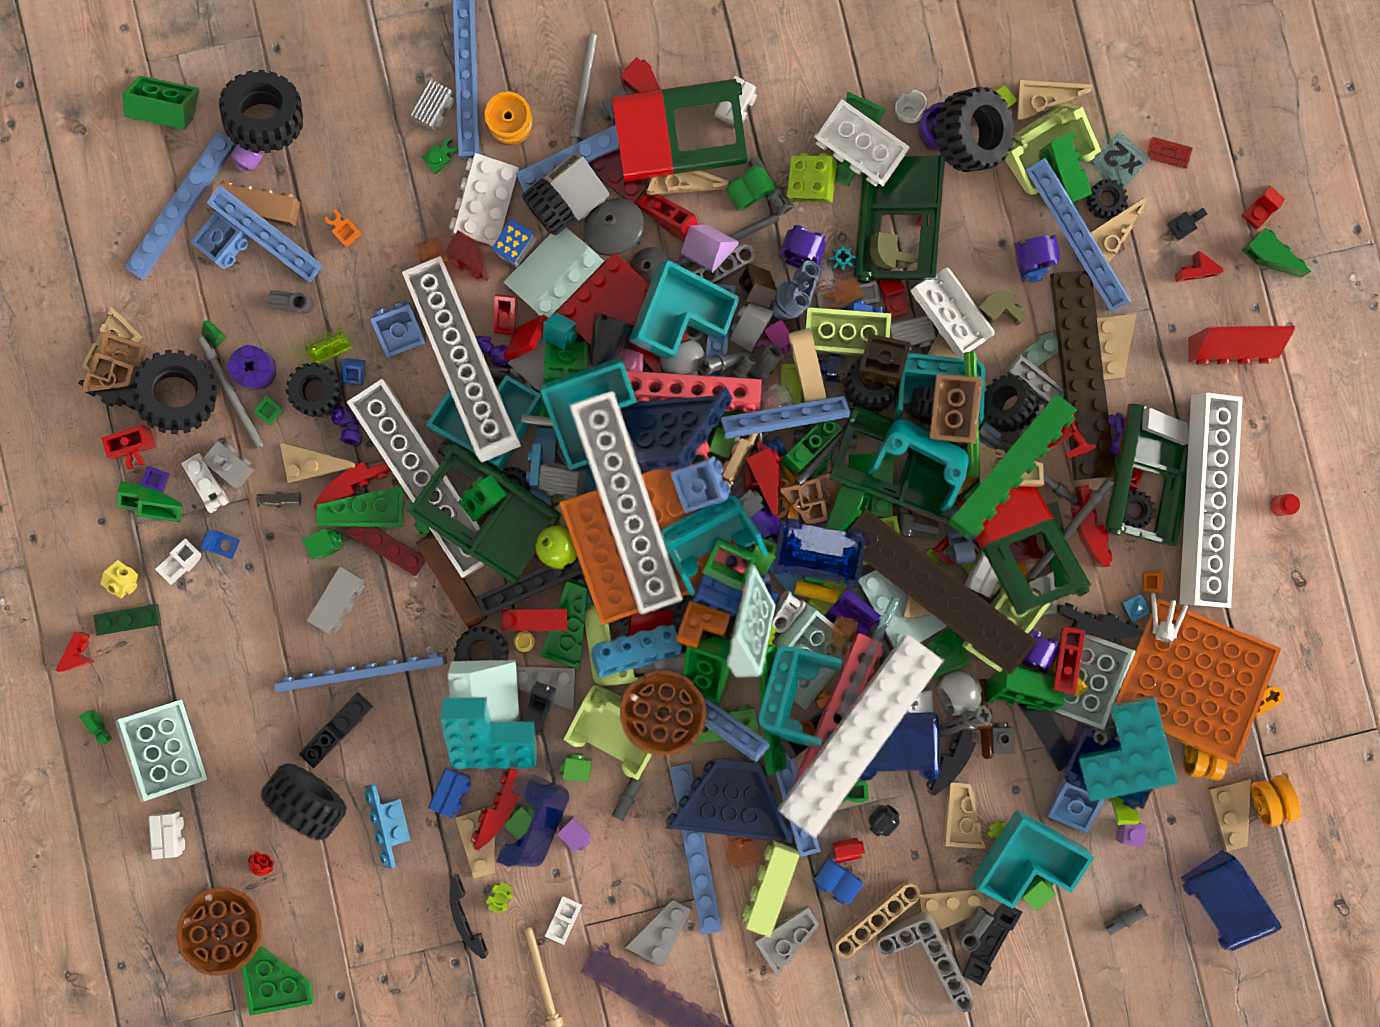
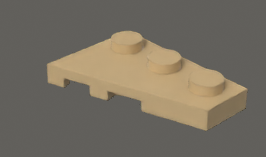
[978,443,1044,486]
[919,888,985,930]

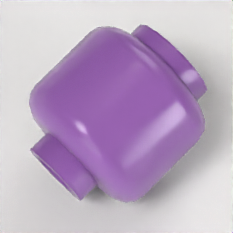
[231,144,263,172]

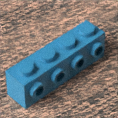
[591,625,682,678]

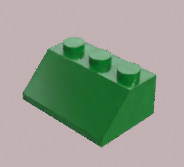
[122,75,199,129]
[848,453,894,518]
[682,636,732,704]

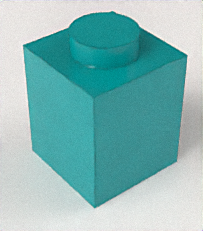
[543,313,577,350]

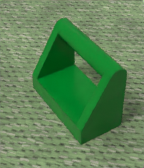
[703,538,757,591]

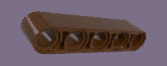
[416,533,488,629]

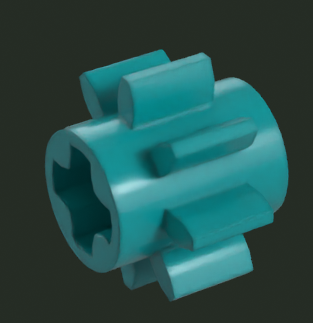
[829,245,856,272]

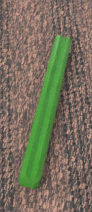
[964,351,980,478]

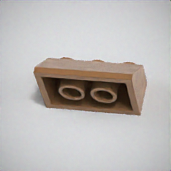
[930,374,983,444]

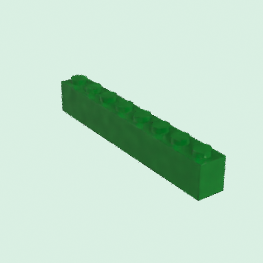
[948,394,1077,540]

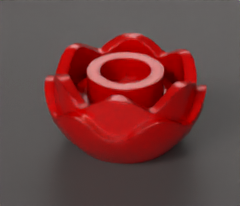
[248,852,274,876]

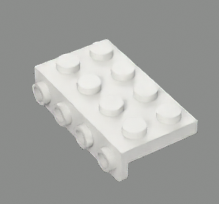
[814,99,910,186]
[449,153,519,247]
[910,267,995,359]

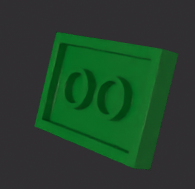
[539,341,588,427]

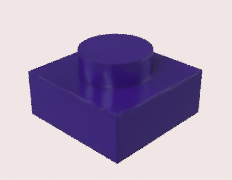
[140,466,170,493]

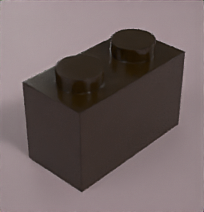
[739,263,778,309]

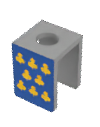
[491,219,536,269]

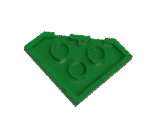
[242,947,314,1016]

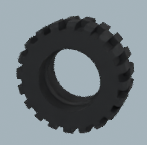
[219,70,303,153]
[934,87,1015,172]
[132,350,217,434]
[261,763,347,841]

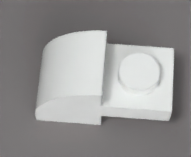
[155,538,201,585]

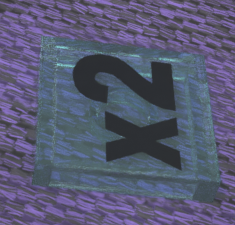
[1091,132,1151,189]

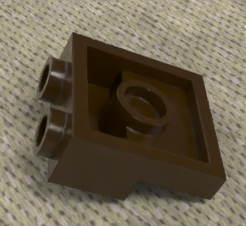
[859,333,911,389]

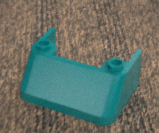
[893,353,985,426]
[867,419,969,511]
[661,496,768,595]
[759,646,842,749]

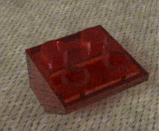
[445,230,489,281]

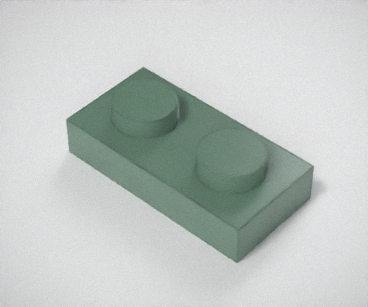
[1016,332,1059,367]

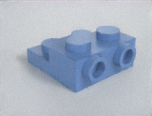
[190,211,251,270]
[370,300,426,358]
[670,457,730,513]
[1047,774,1105,833]

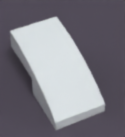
[545,896,582,945]

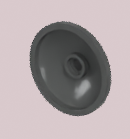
[584,198,645,256]

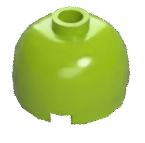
[535,525,577,569]

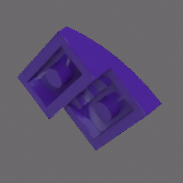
[824,590,881,640]

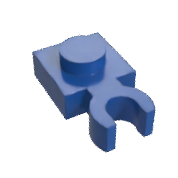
[845,300,884,313]

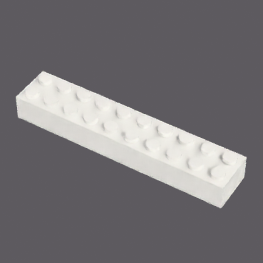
[402,256,521,463]
[347,379,485,578]
[570,392,682,614]
[1179,393,1242,608]
[777,635,943,838]

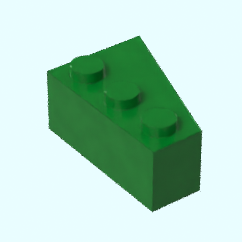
[1039,132,1092,203]
[986,667,1064,712]

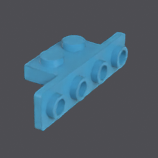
[526,428,557,506]
[364,784,410,869]

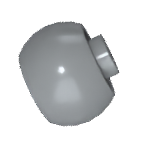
[660,340,705,376]
[937,671,982,717]

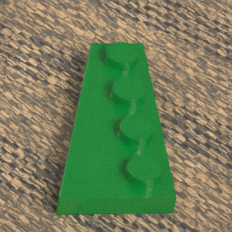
[834,91,886,186]
[316,485,403,527]
[540,579,588,670]
[924,628,971,679]

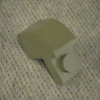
[870,232,916,271]
[978,291,1027,326]

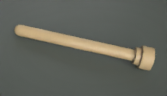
[525,927,564,1027]

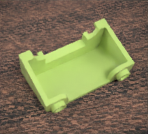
[1005,104,1101,195]
[563,685,662,780]

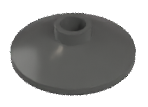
[630,247,669,285]

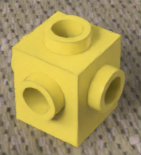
[101,560,138,599]

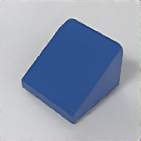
[342,358,366,385]

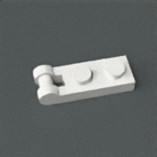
[181,453,229,513]

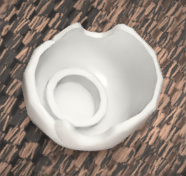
[895,90,927,123]

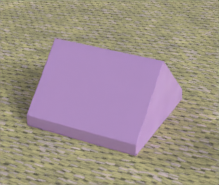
[681,225,739,273]

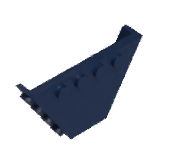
[619,388,733,470]
[665,759,793,843]

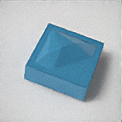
[1121,594,1151,622]

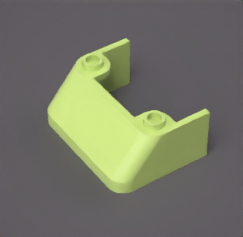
[584,603,644,686]

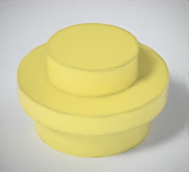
[514,631,535,652]

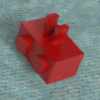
[101,425,156,469]

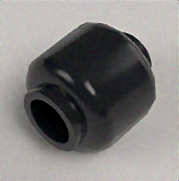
[868,804,900,837]

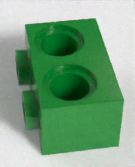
[458,475,507,522]
[302,528,344,560]

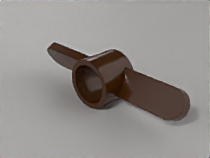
[974,679,993,759]

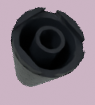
[589,312,634,367]

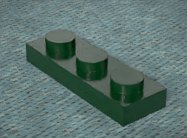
[93,604,162,636]

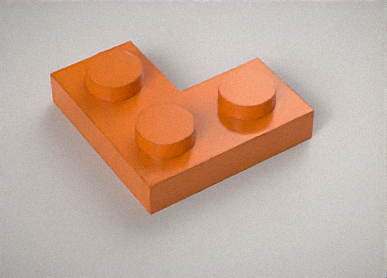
[676,601,731,648]

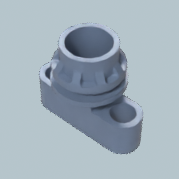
[770,260,820,321]
[944,504,982,565]

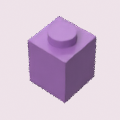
[557,816,591,852]
[1116,822,1147,847]

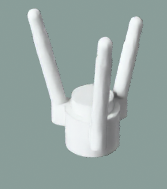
[1151,593,1188,642]

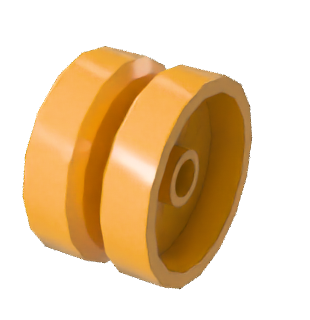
[485,91,533,145]
[1183,744,1228,781]
[1250,774,1301,828]

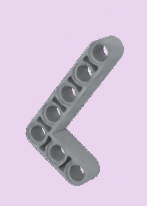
[685,245,755,342]
[877,912,974,1013]

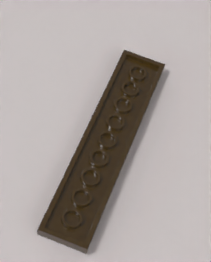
[1050,271,1115,480]
[840,508,1038,675]

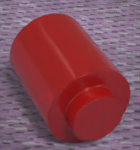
[1270,494,1300,516]
[832,837,865,864]

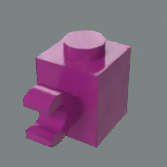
[755,319,791,356]

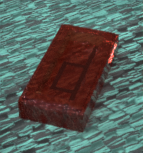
[1146,137,1193,169]

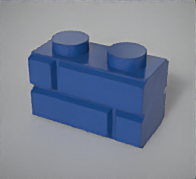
[691,574,743,618]
[428,767,472,818]

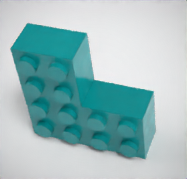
[628,260,740,359]
[540,357,637,470]
[426,375,542,472]
[1079,695,1178,802]
[441,697,537,769]
[972,809,1094,909]

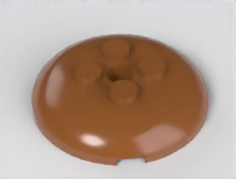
[620,670,706,756]
[177,887,263,976]

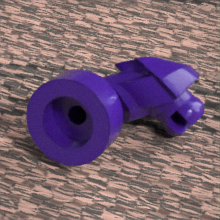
[476,336,509,367]
[331,406,363,446]
[1107,412,1125,455]

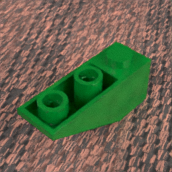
[1242,228,1311,277]
[780,420,843,476]
[820,485,872,549]

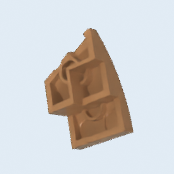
[82,332,148,392]
[780,471,841,525]

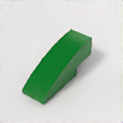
[116,481,183,523]

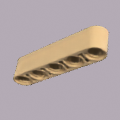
[788,328,827,429]
[834,880,920,958]

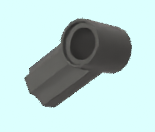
[268,290,314,314]
[748,344,784,384]
[897,513,939,540]
[956,906,994,951]

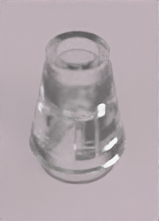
[816,258,836,291]

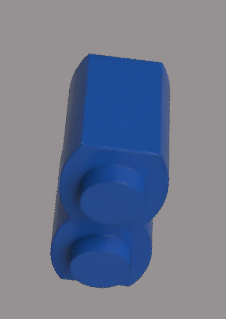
[813,857,864,905]

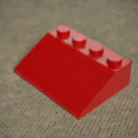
[556,253,650,346]
[1188,325,1295,365]

